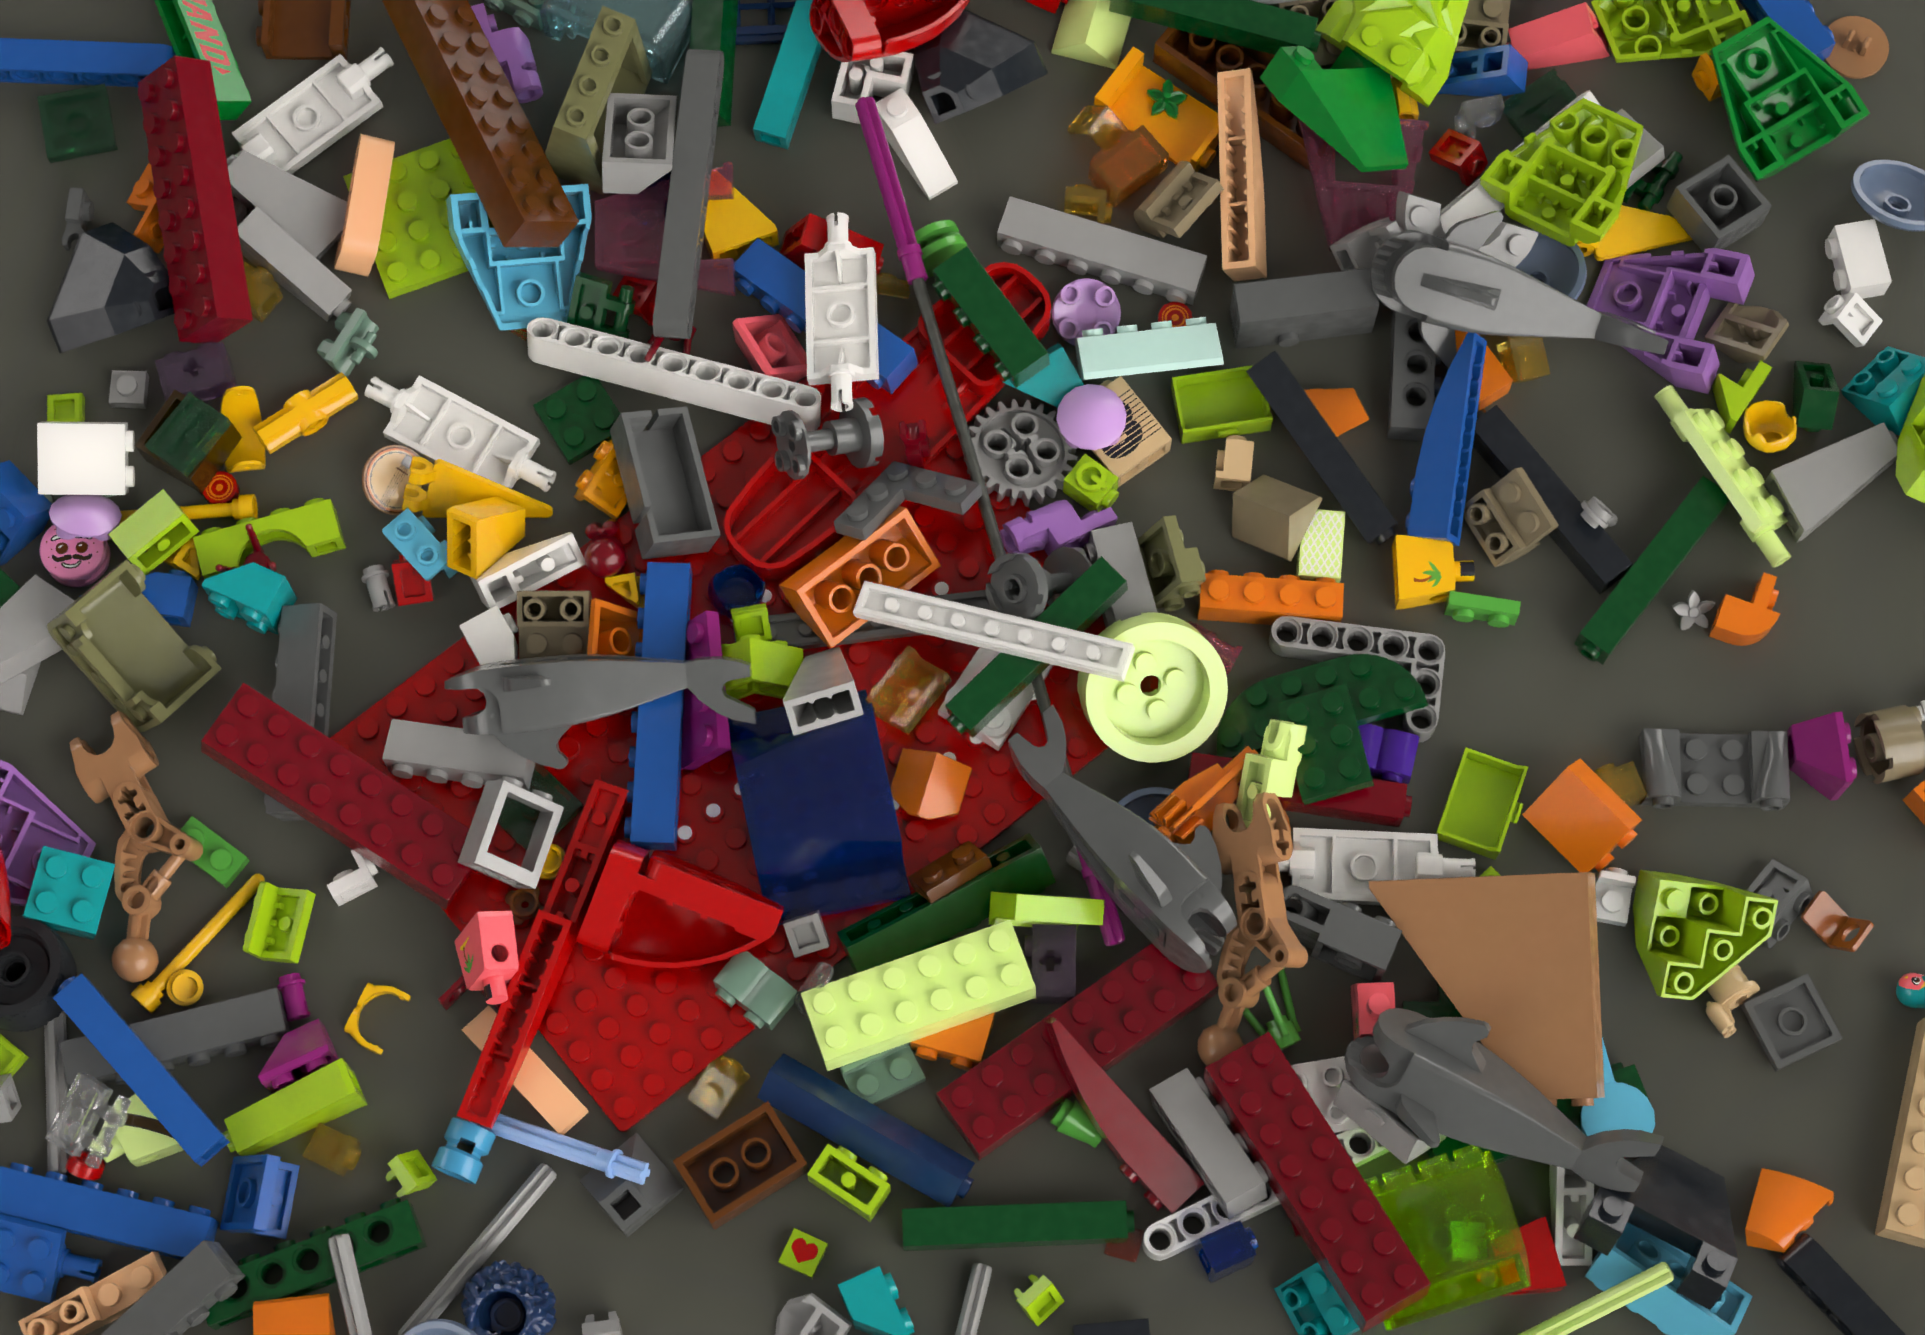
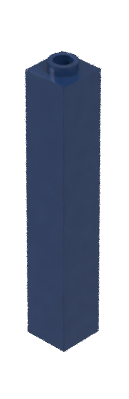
[757,1053,975,1207]

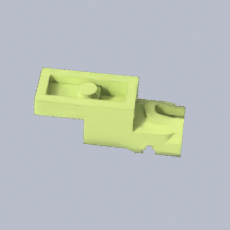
[1236,719,1307,828]

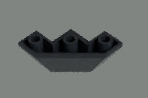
[914,9,1048,124]
[47,222,175,353]

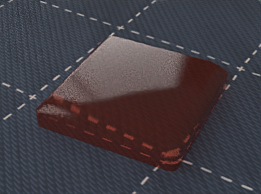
[1104,1228,1144,1263]

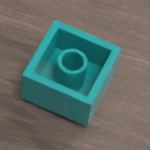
[23,846,115,940]

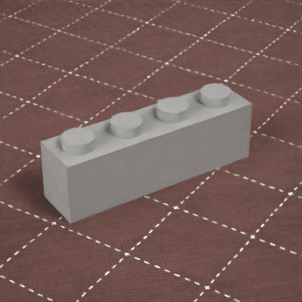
[1084,522,1158,628]
[382,719,535,791]
[1149,1068,1269,1219]

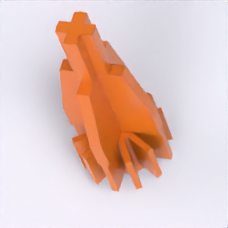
[1149,746,1259,844]

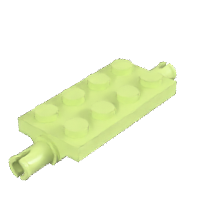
[1654,385,1791,568]

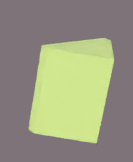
[1051,0,1131,69]

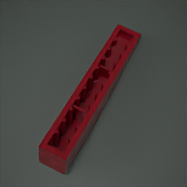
[1044,1016,1204,1214]

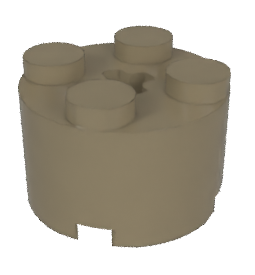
[1854,705,1925,784]

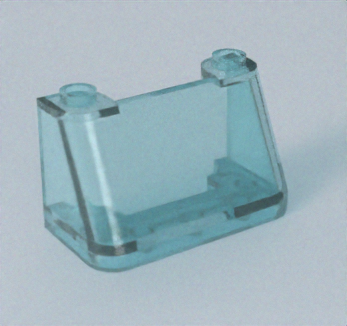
[540,0,693,84]

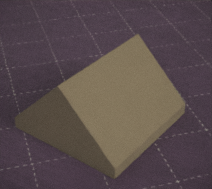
[1232,474,1322,562]

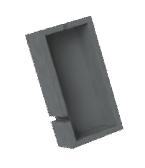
[610,406,721,560]

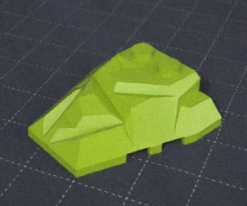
[1316,0,1469,108]
[1591,0,1752,63]
[1480,98,1643,247]

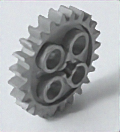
[963,399,1077,507]

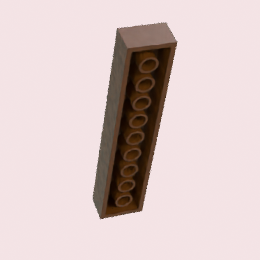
[382,0,579,247]

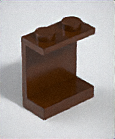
[256,0,351,60]

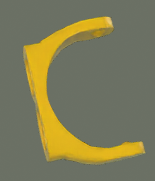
[344,982,411,1055]

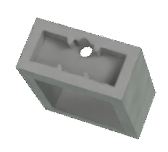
[458,776,564,889]

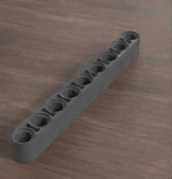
[653,49,724,339]

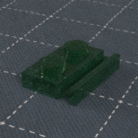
[1499,68,1578,140]
[145,392,232,478]

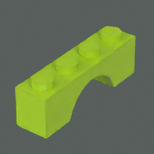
[193,498,346,579]

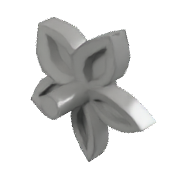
[1672,590,1715,631]

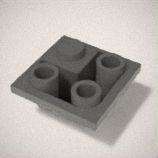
[579,1132,684,1238]

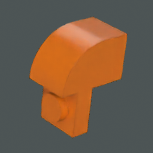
[1709,572,1780,646]

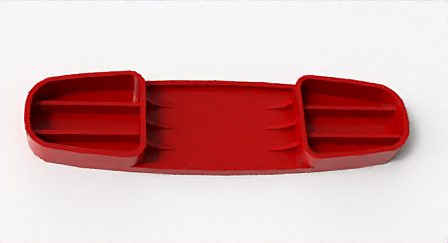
[724,262,1051,580]

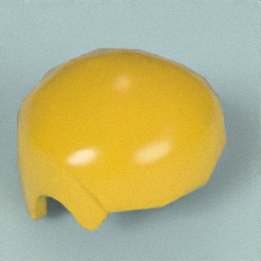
[1743,400,1797,453]

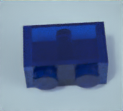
[1195,1220,1259,1283]

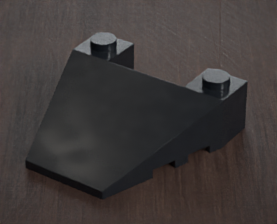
[1573,1145,1738,1310]

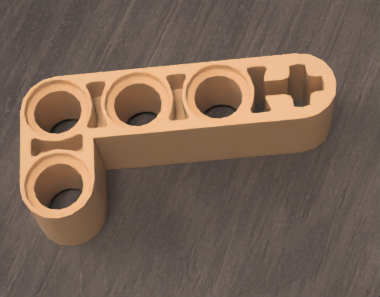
[334,134,395,277]

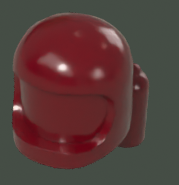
[584,519,627,578]

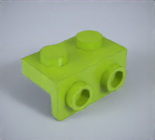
[243,881,316,964]

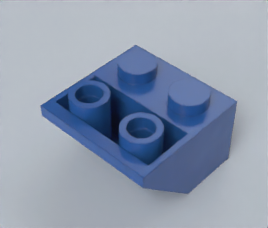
[0,460,52,566]

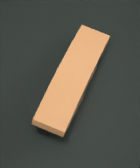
[462,1005,589,1135]

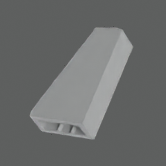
[226,151,347,260]
[238,206,352,322]
[1765,422,1898,543]
[0,575,75,684]
[783,646,864,736]

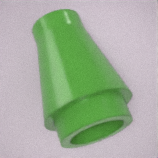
[1050,1098,1102,1148]

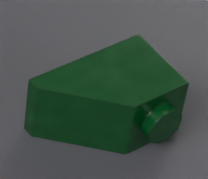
[1792,361,1840,432]

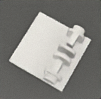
[1291,1056,1360,1133]

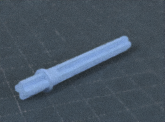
[470,1113,650,1185]

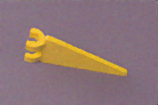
[1576,205,1692,261]
[401,456,553,518]

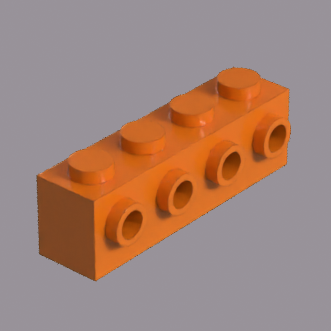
[1197,570,1344,625]

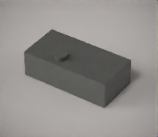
[1229,268,1379,349]

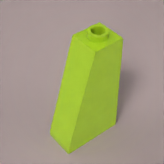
[223,1058,368,1156]

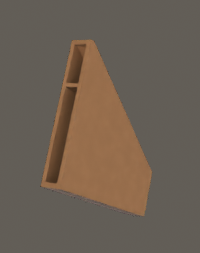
[1369,872,1605,1106]

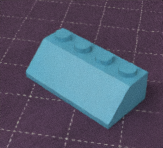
[1585,1222,1753,1335]

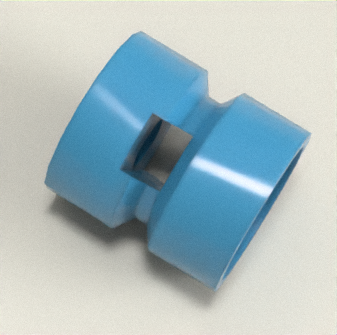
[431,1117,496,1184]

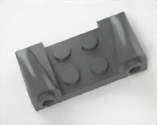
[1638,728,1790,811]

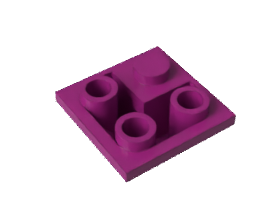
[1787,711,1857,801]
[258,1018,339,1094]

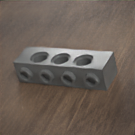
[1387,310,1441,441]

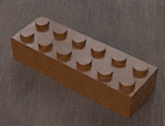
[1153,27,1336,175]

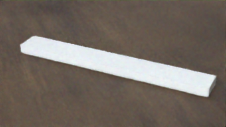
[853,580,1135,682]

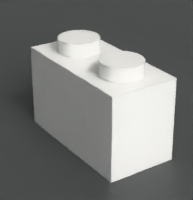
[1825,219,1892,299]

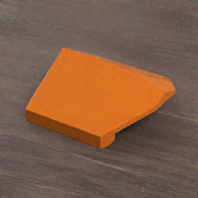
[889,748,972,820]

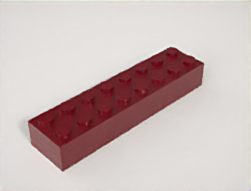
[138,55,253,345]
[201,682,474,910]
[936,943,1219,1161]
[1204,1032,1431,1333]

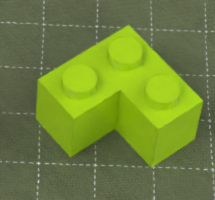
[721,635,804,699]

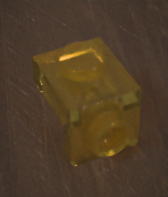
[1064,184,1113,224]
[687,1055,750,1120]

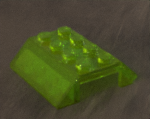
[1365,1145,1531,1331]

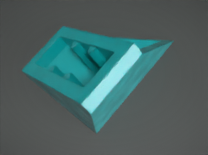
[1002,343,1084,409]

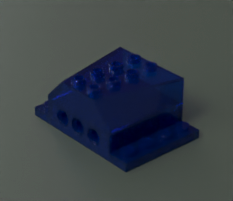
[728,689,911,926]

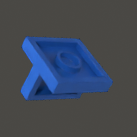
[219,1154,300,1239]

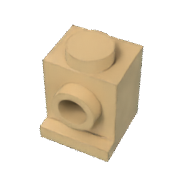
[1213,435,1254,491]

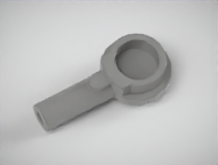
[1581,496,1618,529]

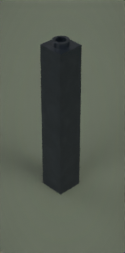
[1246,351,1399,545]
[1473,405,1633,595]

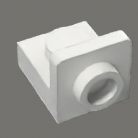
[1818,292,1883,347]
[327,850,379,906]
[1595,867,1636,927]

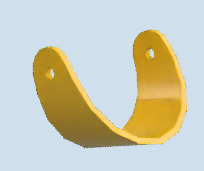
[220,386,266,473]

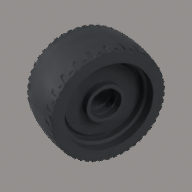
[0,916,77,1032]

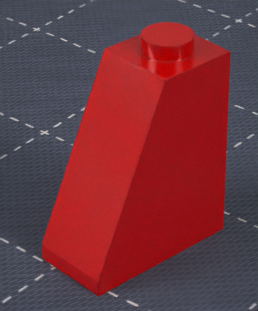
[779,213,884,276]

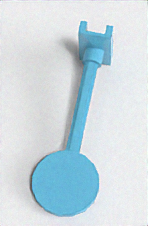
[1580,1038,1655,1136]

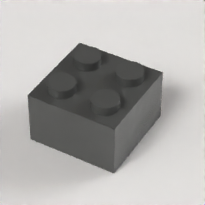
[1666,155,1772,252]

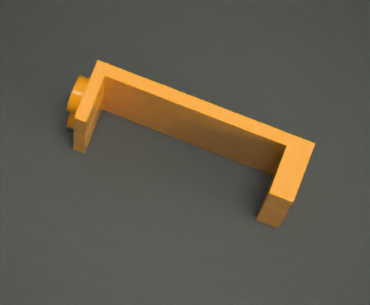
[1093,46,1219,172]

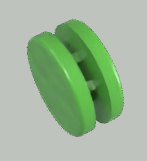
[914,220,968,278]

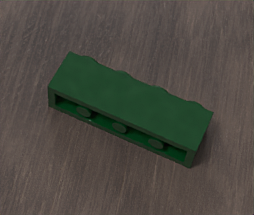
[932,246,1050,388]

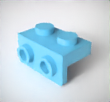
[382,508,458,581]

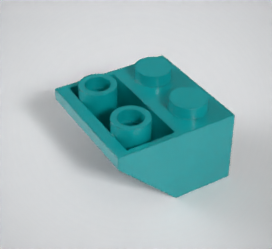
[1841,346,1925,435]
[201,562,298,635]
[1274,1262,1360,1335]
[838,1266,915,1335]

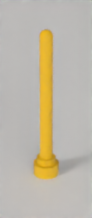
[119,494,258,525]
[130,874,265,1014]

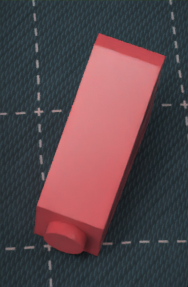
[1507,2,1610,70]

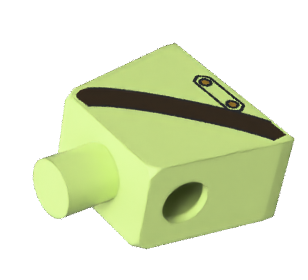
[96,1094,184,1167]

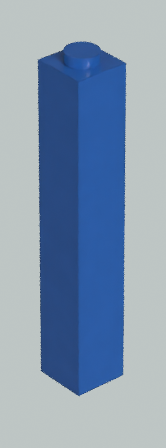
[53,973,230,1167]

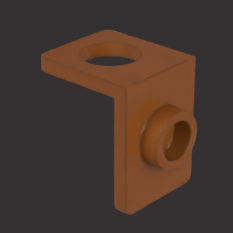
[1801,890,1874,952]

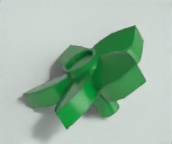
[1147,79,1188,119]

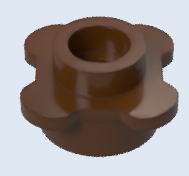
[505,886,544,925]

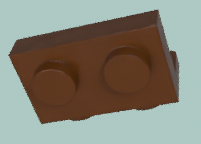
[908,840,992,904]

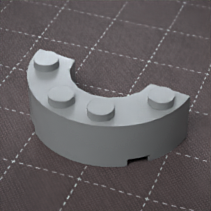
[1396,191,1539,267]

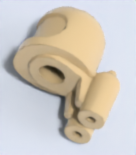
[1706,964,1760,1038]

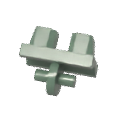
[317,308,379,378]

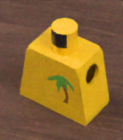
[1392,535,1475,610]

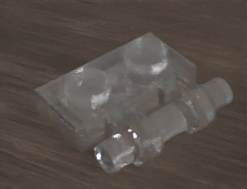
[45,1072,132,1169]

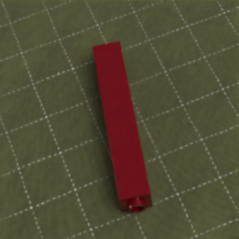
[1188,752,1412,827]

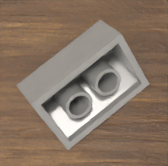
[602,93,677,194]

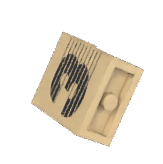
[1092,376,1172,487]

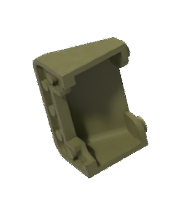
[47,560,222,732]

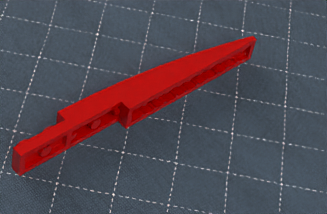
[456,779,629,1129]

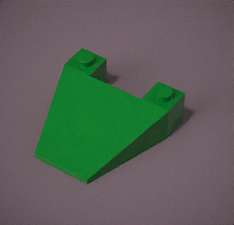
[1260,45,1409,172]

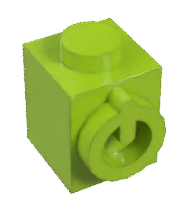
[1063,454,1119,512]

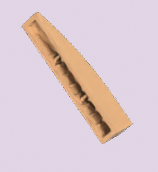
[1217,68,1267,282]

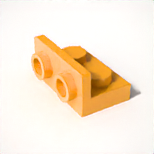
[574,439,627,519]

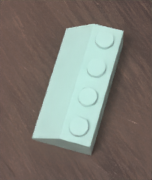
[1074,317,1224,380]

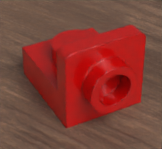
[1428,128,1488,186]
[613,273,657,327]
[391,553,434,606]

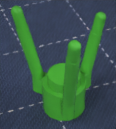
[1243,969,1302,1050]

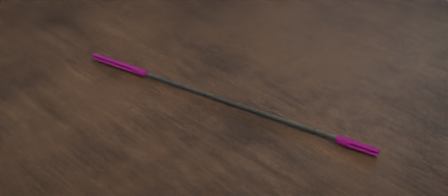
[855,96,1125,946]

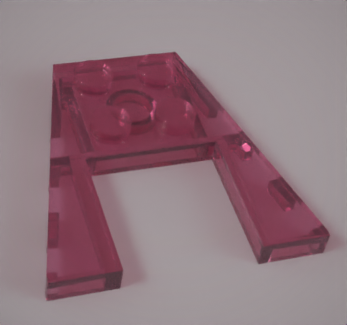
[1298,118,1429,252]
[595,162,735,296]

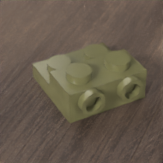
[1137,515,1206,612]

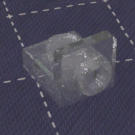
[1454,94,1505,139]

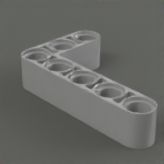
[1268,616,1445,743]

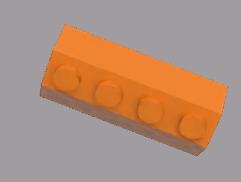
[779,506,941,648]

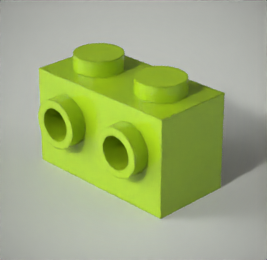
[108,489,200,575]
[807,1144,891,1222]

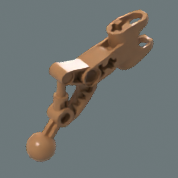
[69,711,203,983]
[1197,792,1308,1066]

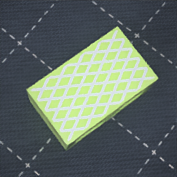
[1296,509,1345,583]

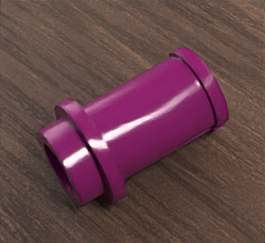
[277,973,310,1022]

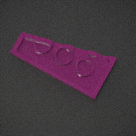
[681,610,731,770]

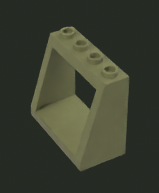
[545,5,652,196]

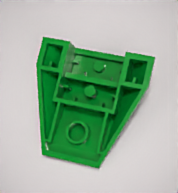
[1710,16,1870,182]

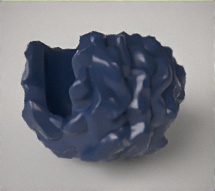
[461,1260,557,1335]

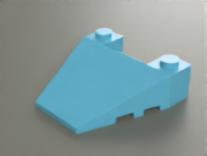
[446,184,592,331]

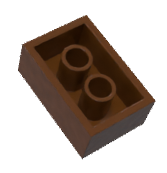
[673,1101,809,1230]

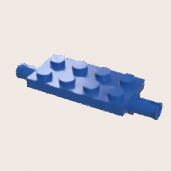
[0,1213,103,1303]

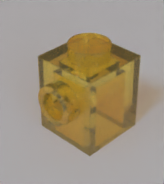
[244,262,283,323]
[1496,336,1550,384]
[1594,761,1647,807]

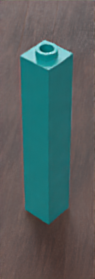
[753,0,822,150]

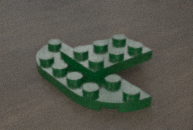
[1217,654,1429,805]

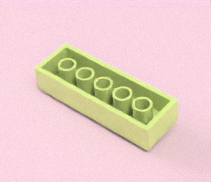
[801,920,1036,1071]

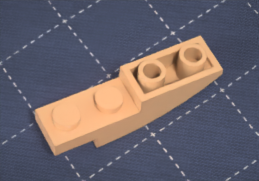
[18,1252,167,1335]

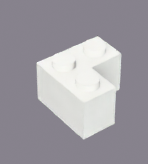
[831,52,914,124]

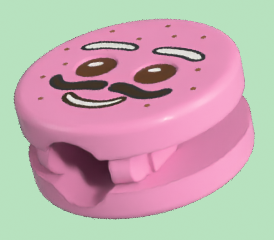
[39,525,111,587]

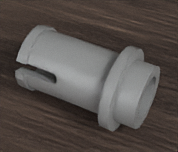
[361,564,395,612]

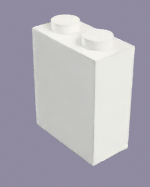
[37,421,135,495]

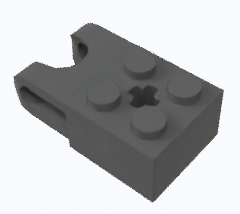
[1283,885,1402,983]

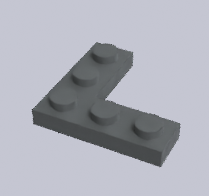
[834,461,983,541]

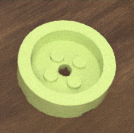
[1077,612,1228,763]

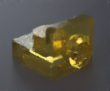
[302,1123,362,1177]

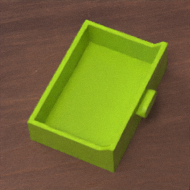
[1171,365,1273,444]
[1435,747,1528,860]
[989,892,1104,930]

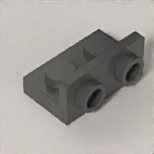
[1746,858,1813,949]

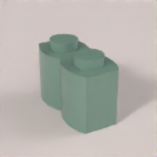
[713,951,799,1031]

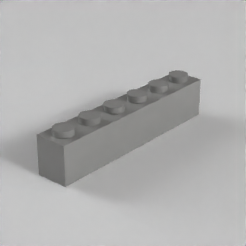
[997,196,1207,305]

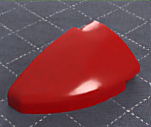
[809,0,970,62]
[576,839,784,968]

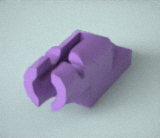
[471,3,543,103]
[1000,500,1118,556]

